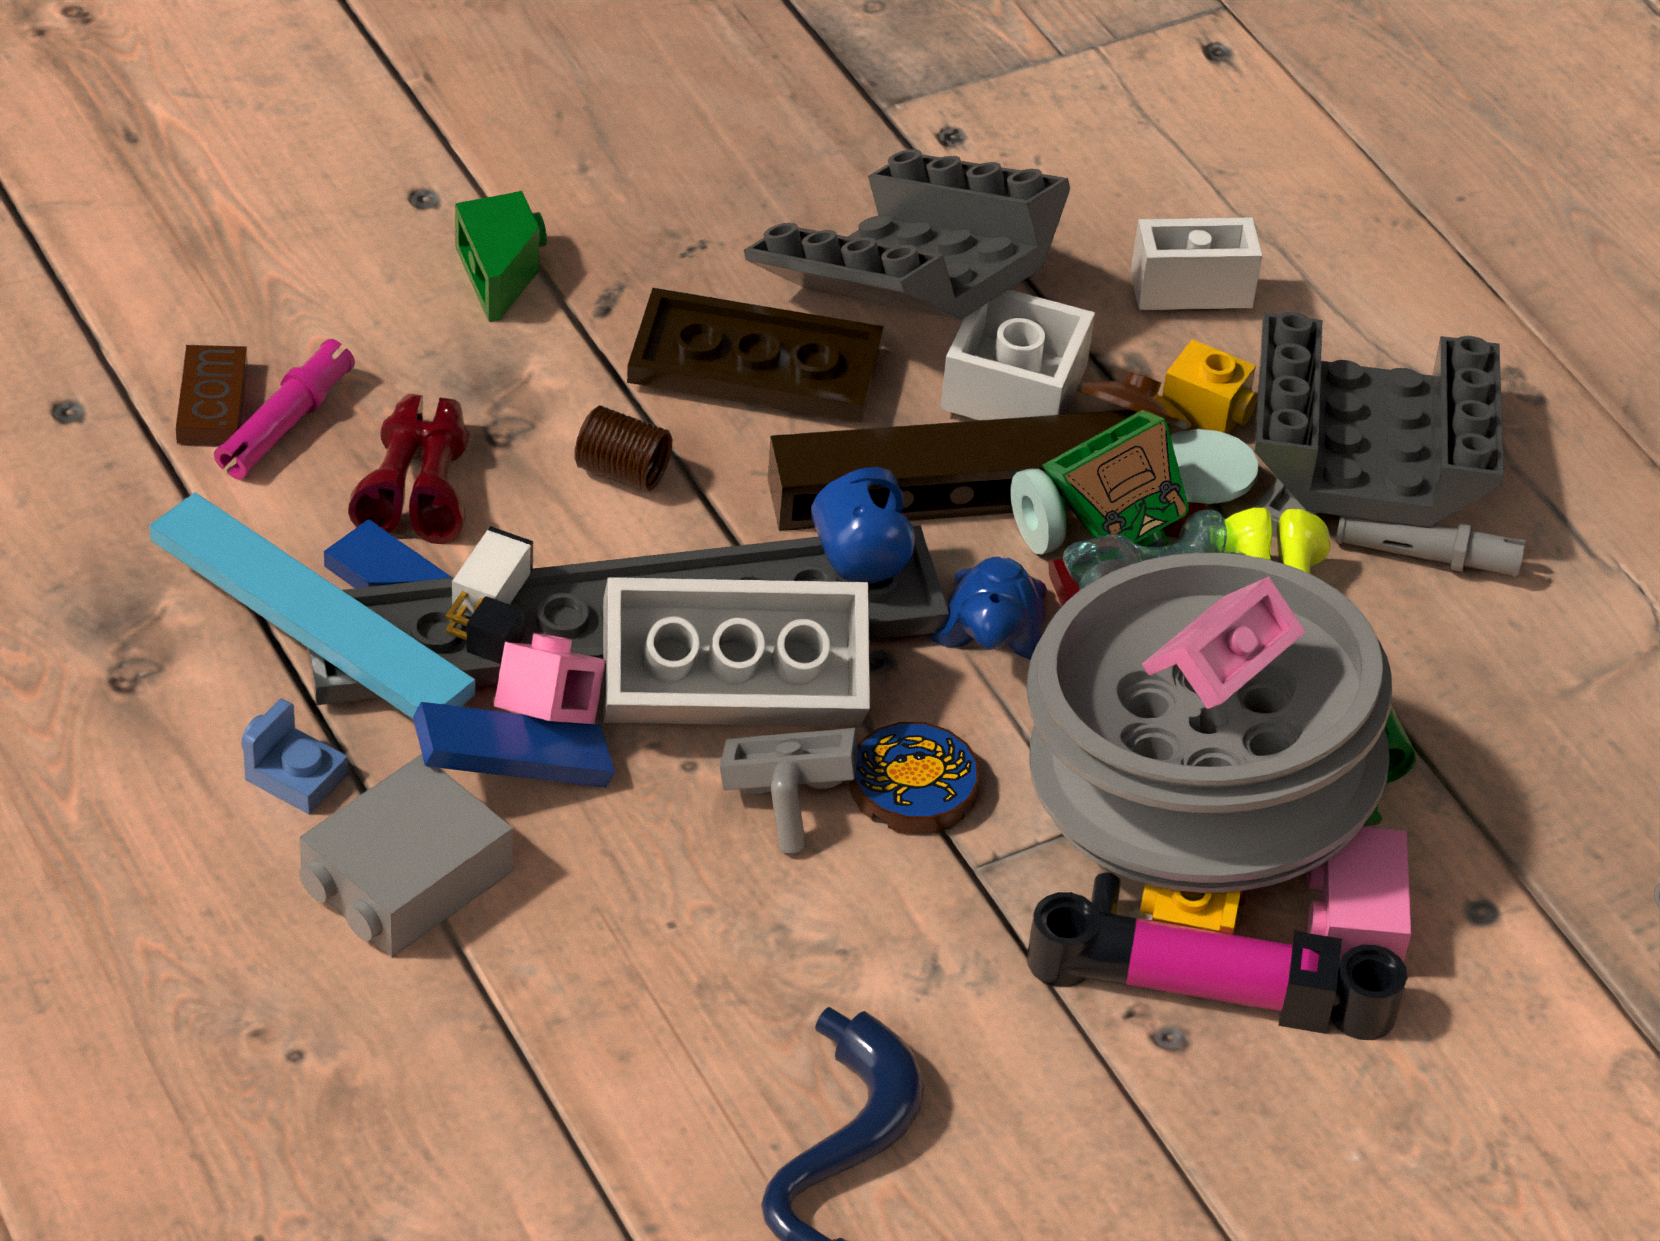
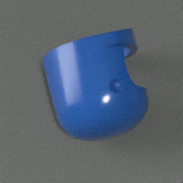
[811,467,915,585]

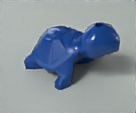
[930,556,1047,660]

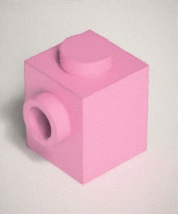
[494,633,606,724]

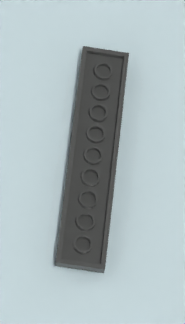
[307,525,949,705]

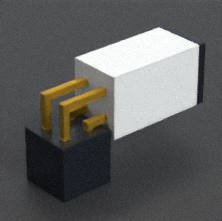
[446,526,533,664]

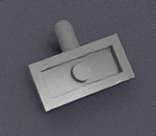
[720,728,859,853]

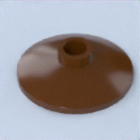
[1076,371,1191,431]

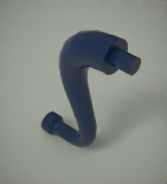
[761,1007,924,1241]

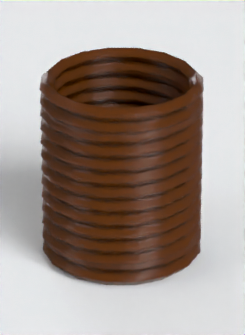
[574,405,673,492]

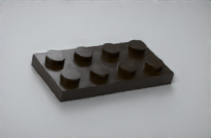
[627,288,884,423]

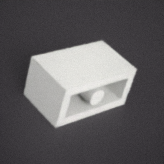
[1130,217,1262,310]

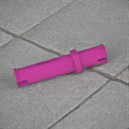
[214,339,355,479]

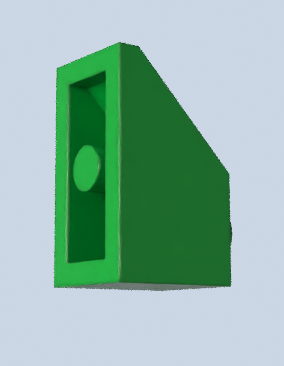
[455,191,547,322]

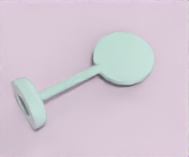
[1010,429,1259,555]

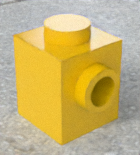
[1162,339,1258,434]

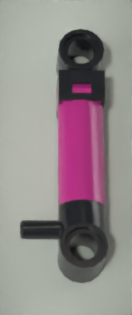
[1027,872,1408,1040]

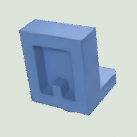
[241,698,349,814]

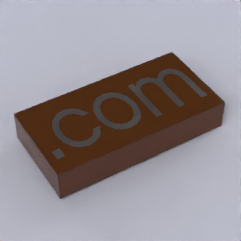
[176,345,248,445]

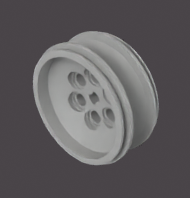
[1027,553,1392,893]

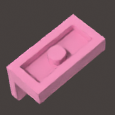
[1141,576,1306,709]

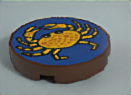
[850,722,980,834]

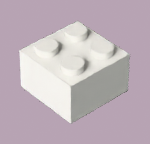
[940,289,1095,420]

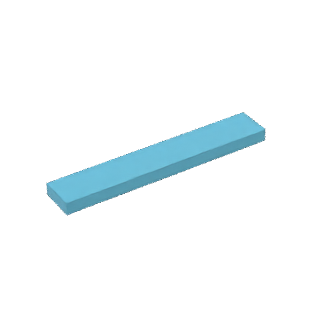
[149,492,475,719]

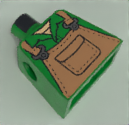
[1042,410,1189,562]

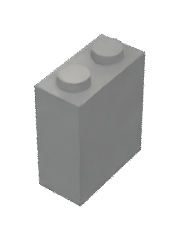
[299,754,513,957]

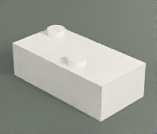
[603,577,870,727]

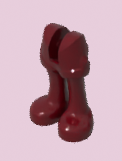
[348,393,470,544]

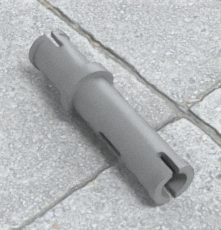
[1336,516,1526,578]

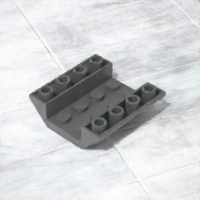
[744,149,1070,320]
[1254,312,1504,528]

